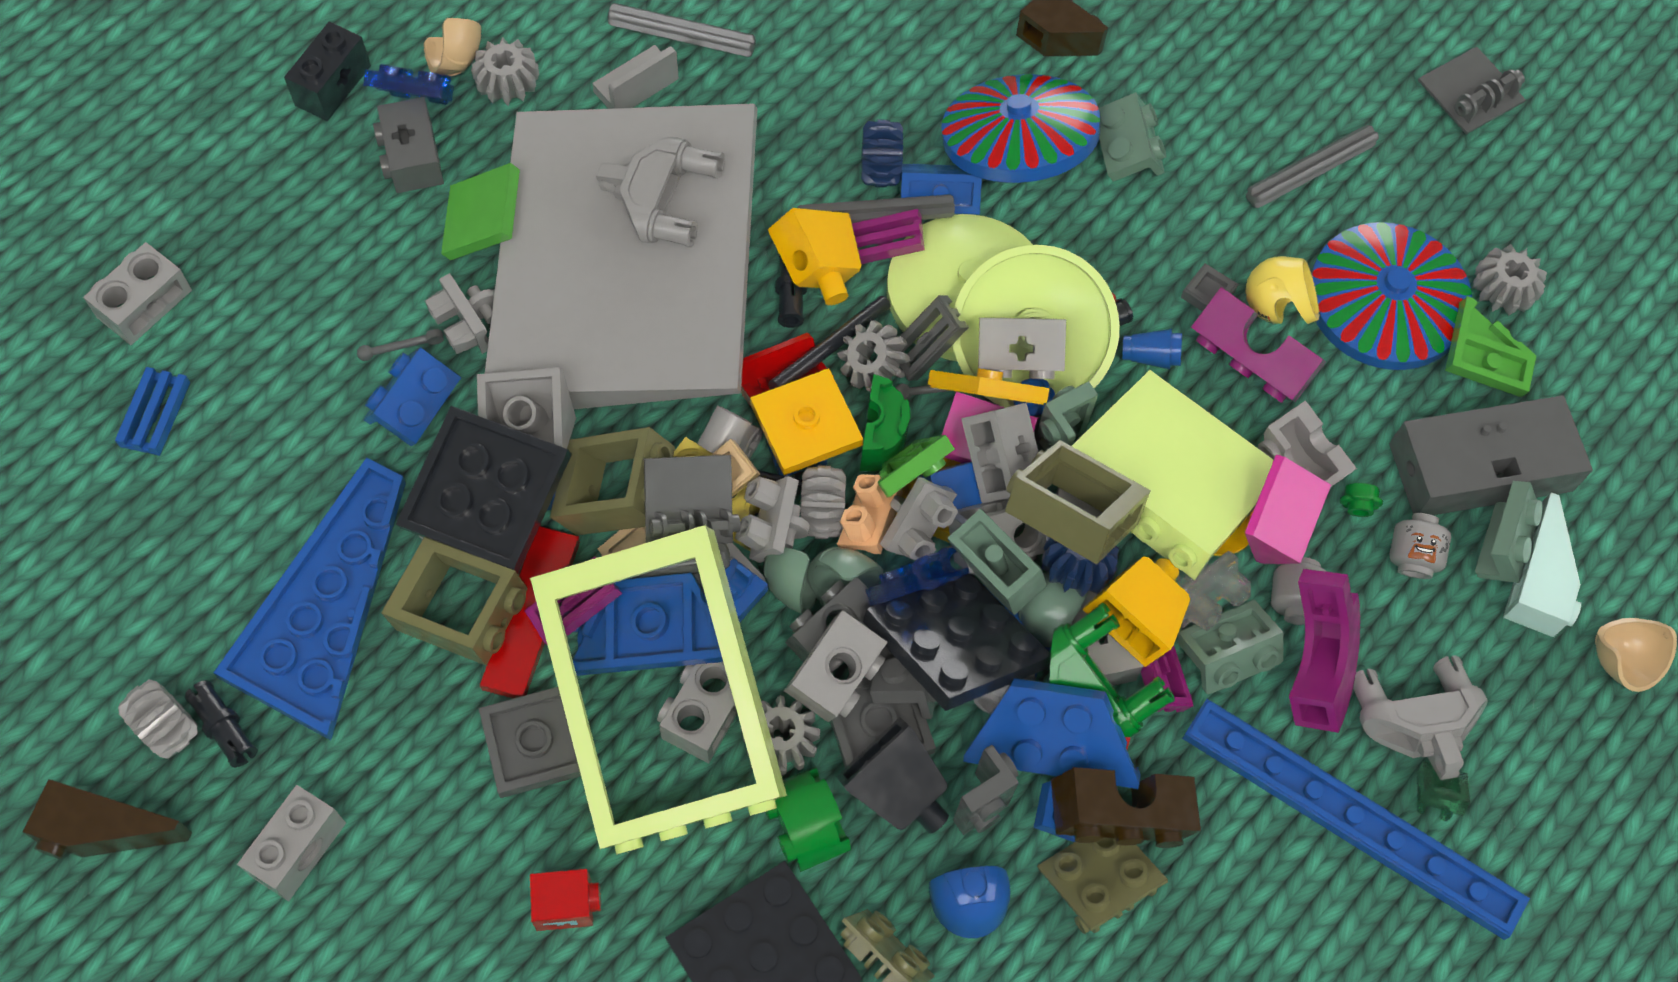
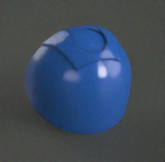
[929,866,1011,938]

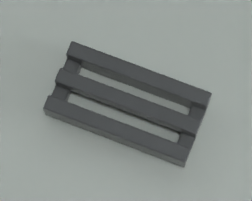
[900,295,969,381]

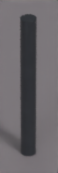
[768,296,891,390]

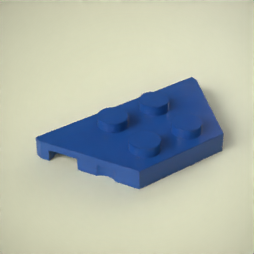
[572,573,723,676]
[963,678,1141,789]

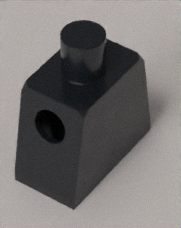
[836,717,949,834]

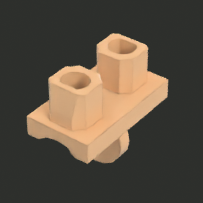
[837,474,903,554]

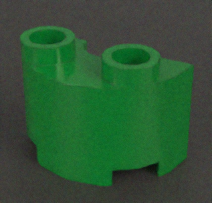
[860,374,911,471]
[765,767,851,872]

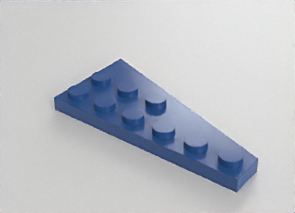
[213,457,406,740]

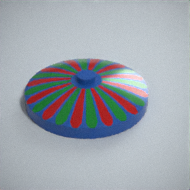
[941,74,1100,183]
[1311,222,1472,370]

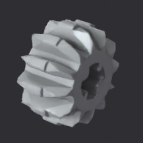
[471,37,539,106]
[1472,244,1547,316]
[837,321,911,392]
[801,465,846,539]
[118,679,198,759]
[743,695,820,775]

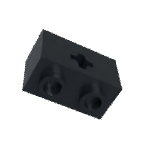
[284,21,371,121]

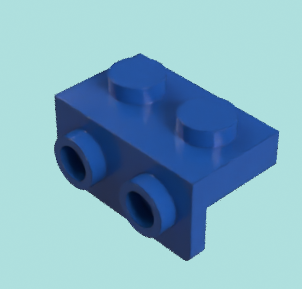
[363,347,461,446]

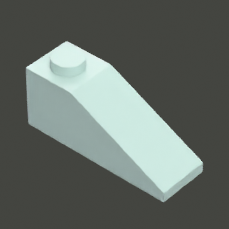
[1503,492,1581,637]

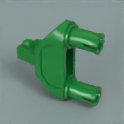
[1049,603,1175,737]

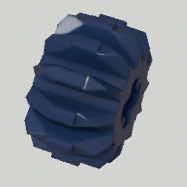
[861,119,903,188]
[1041,537,1119,597]

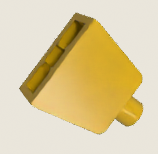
[768,208,861,305]
[1082,556,1190,667]

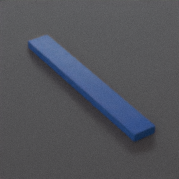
[1182,699,1530,940]

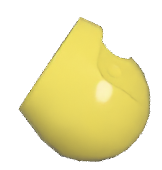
[1246,256,1319,324]

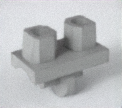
[425,273,495,354]
[735,476,810,563]
[880,477,958,563]

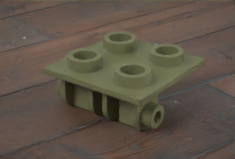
[1037,838,1168,934]
[840,909,935,982]

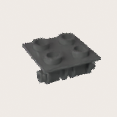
[1418,46,1526,135]
[644,455,741,544]

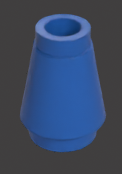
[1122,329,1182,370]

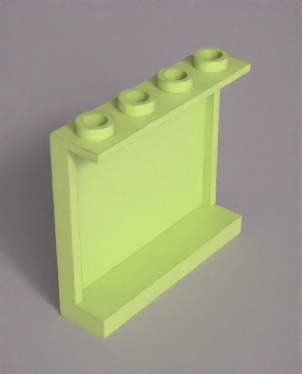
[1072,370,1274,580]

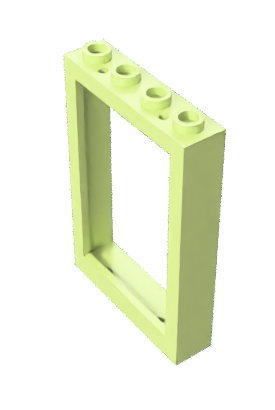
[530,525,787,854]

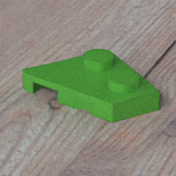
[1445,296,1536,397]
[878,435,955,498]

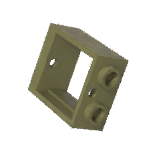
[550,427,675,535]
[1005,440,1151,564]
[381,537,528,665]

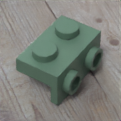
[1099,92,1166,182]
[1035,381,1098,452]
[1475,481,1542,583]

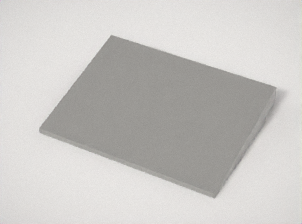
[485,104,758,409]

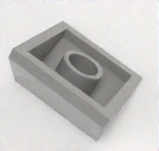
[477,367,576,449]

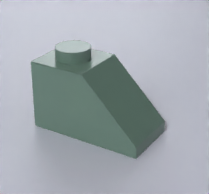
[948,508,1047,615]

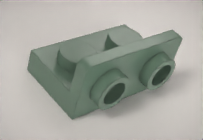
[1178,600,1283,694]

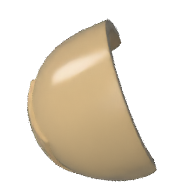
[424,18,481,76]
[1595,618,1677,692]

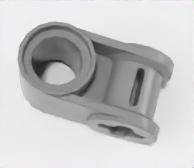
[697,405,763,459]

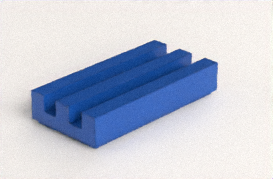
[115,367,190,456]

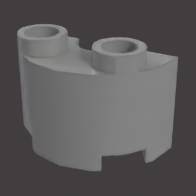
[1258,400,1357,487]

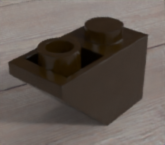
[1016,0,1108,57]

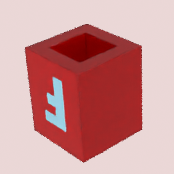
[530,869,601,931]

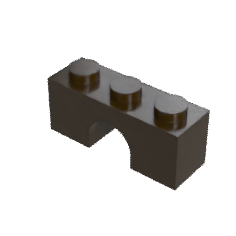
[1051,767,1201,848]

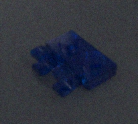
[363,64,454,105]
[865,545,970,606]

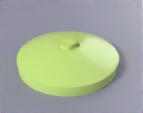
[887,214,1033,361]
[953,245,1120,407]

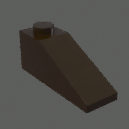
[23,779,192,859]

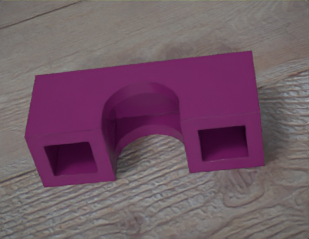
[1191,287,1326,403]

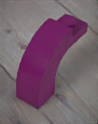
[1289,569,1360,733]

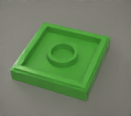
[441,163,520,260]

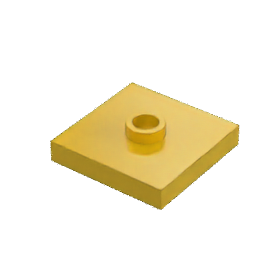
[750,368,863,475]
[928,368,1049,405]

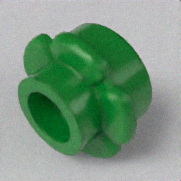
[1340,483,1383,517]

